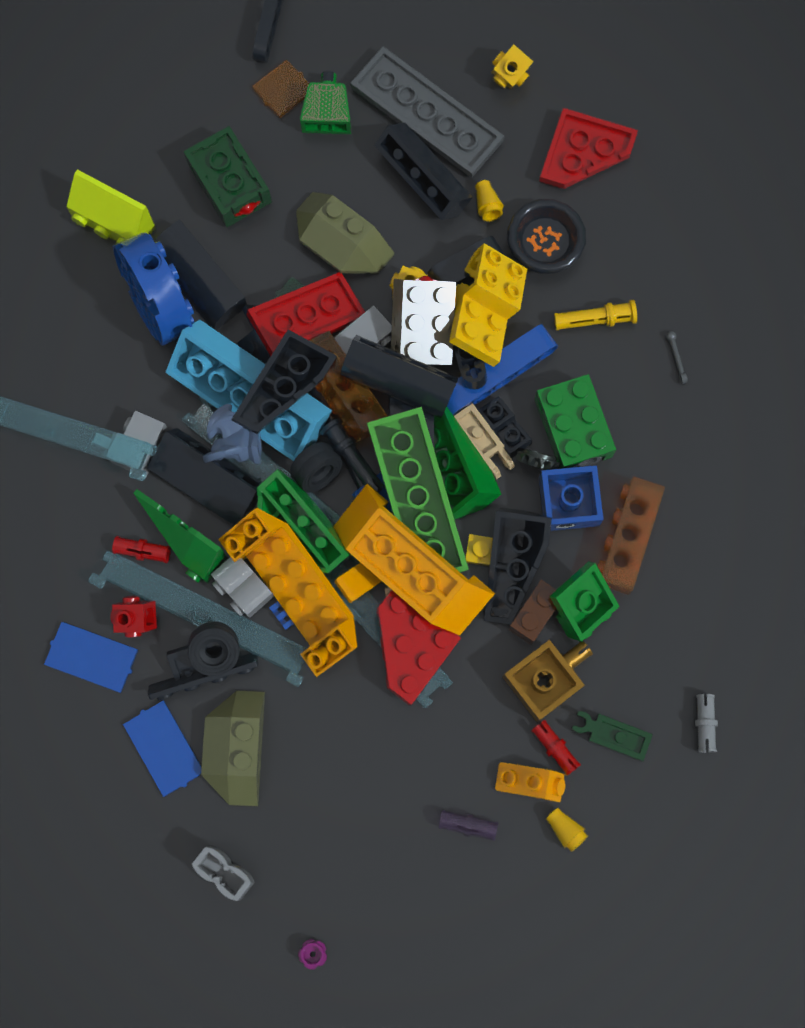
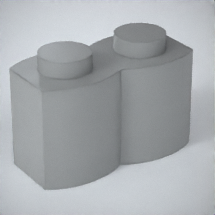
[211,557,274,618]
[192,846,254,901]

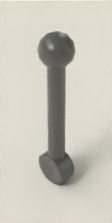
[666,331,688,384]

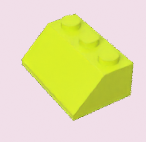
[67,169,156,244]

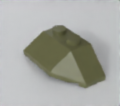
[296,192,394,274]
[201,691,265,806]

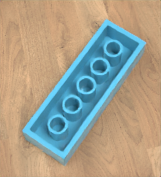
[165,320,332,461]

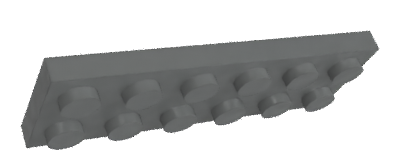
[350,46,504,178]

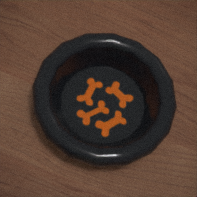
[507,199,586,274]

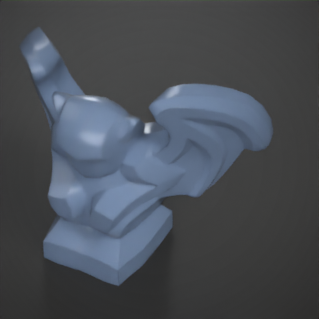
[203,404,262,464]

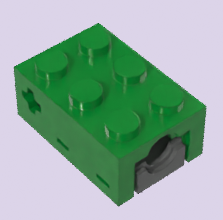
[534,374,616,469]

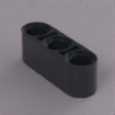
[427,236,505,286]

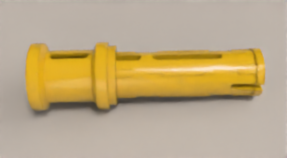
[554,299,637,330]

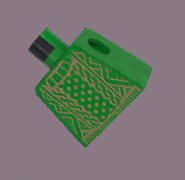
[300,71,351,134]

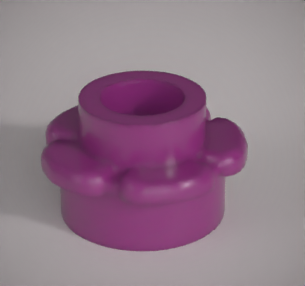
[298,939,327,969]

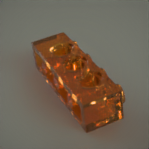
[309,331,388,443]
[597,476,665,595]

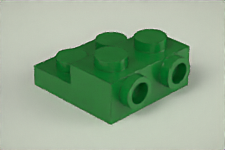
[550,561,620,642]

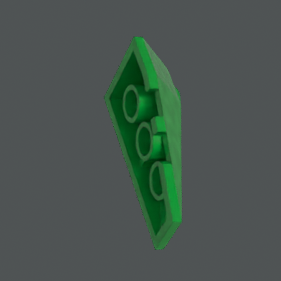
[434,407,501,520]
[133,489,228,584]

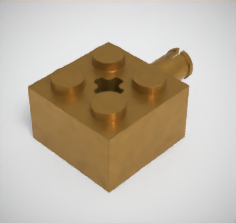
[502,640,593,722]

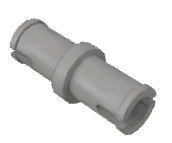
[695,694,718,753]

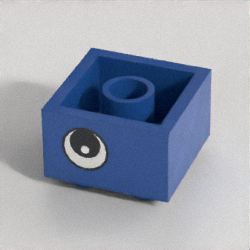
[539,465,604,531]

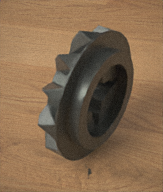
[516,449,560,470]

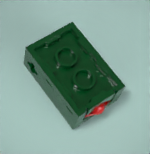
[183,126,272,227]

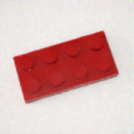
[246,272,365,356]

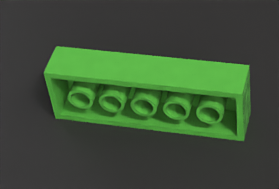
[367,407,469,572]

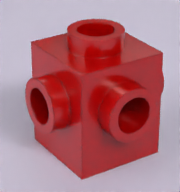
[110,596,157,637]

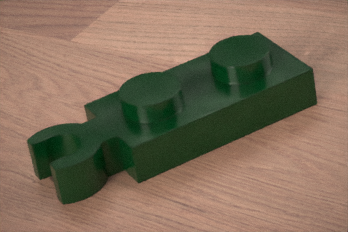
[571,711,653,762]

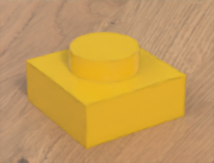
[466,534,493,567]

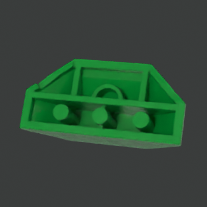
[257,469,350,573]

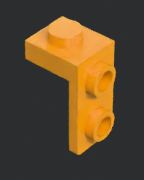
[334,562,382,603]
[495,762,565,802]

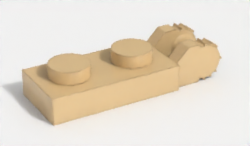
[454,403,515,480]

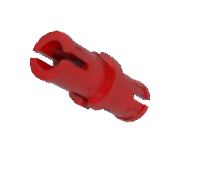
[112,536,171,563]
[531,720,581,776]

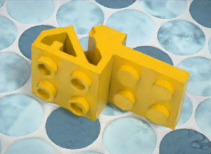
[449,243,527,367]

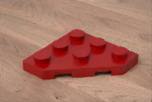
[539,108,638,189]
[377,589,461,706]

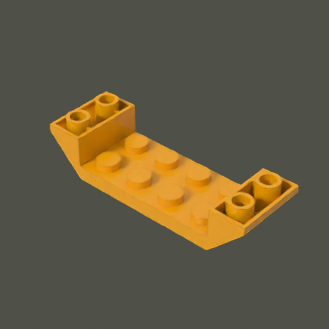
[334,484,495,636]
[218,508,357,677]

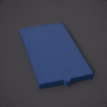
[44,622,138,693]
[123,700,202,797]

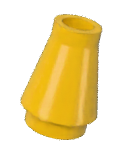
[475,180,504,221]
[546,808,588,852]

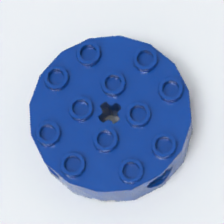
[113,232,195,346]

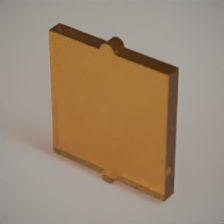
[252,60,309,118]

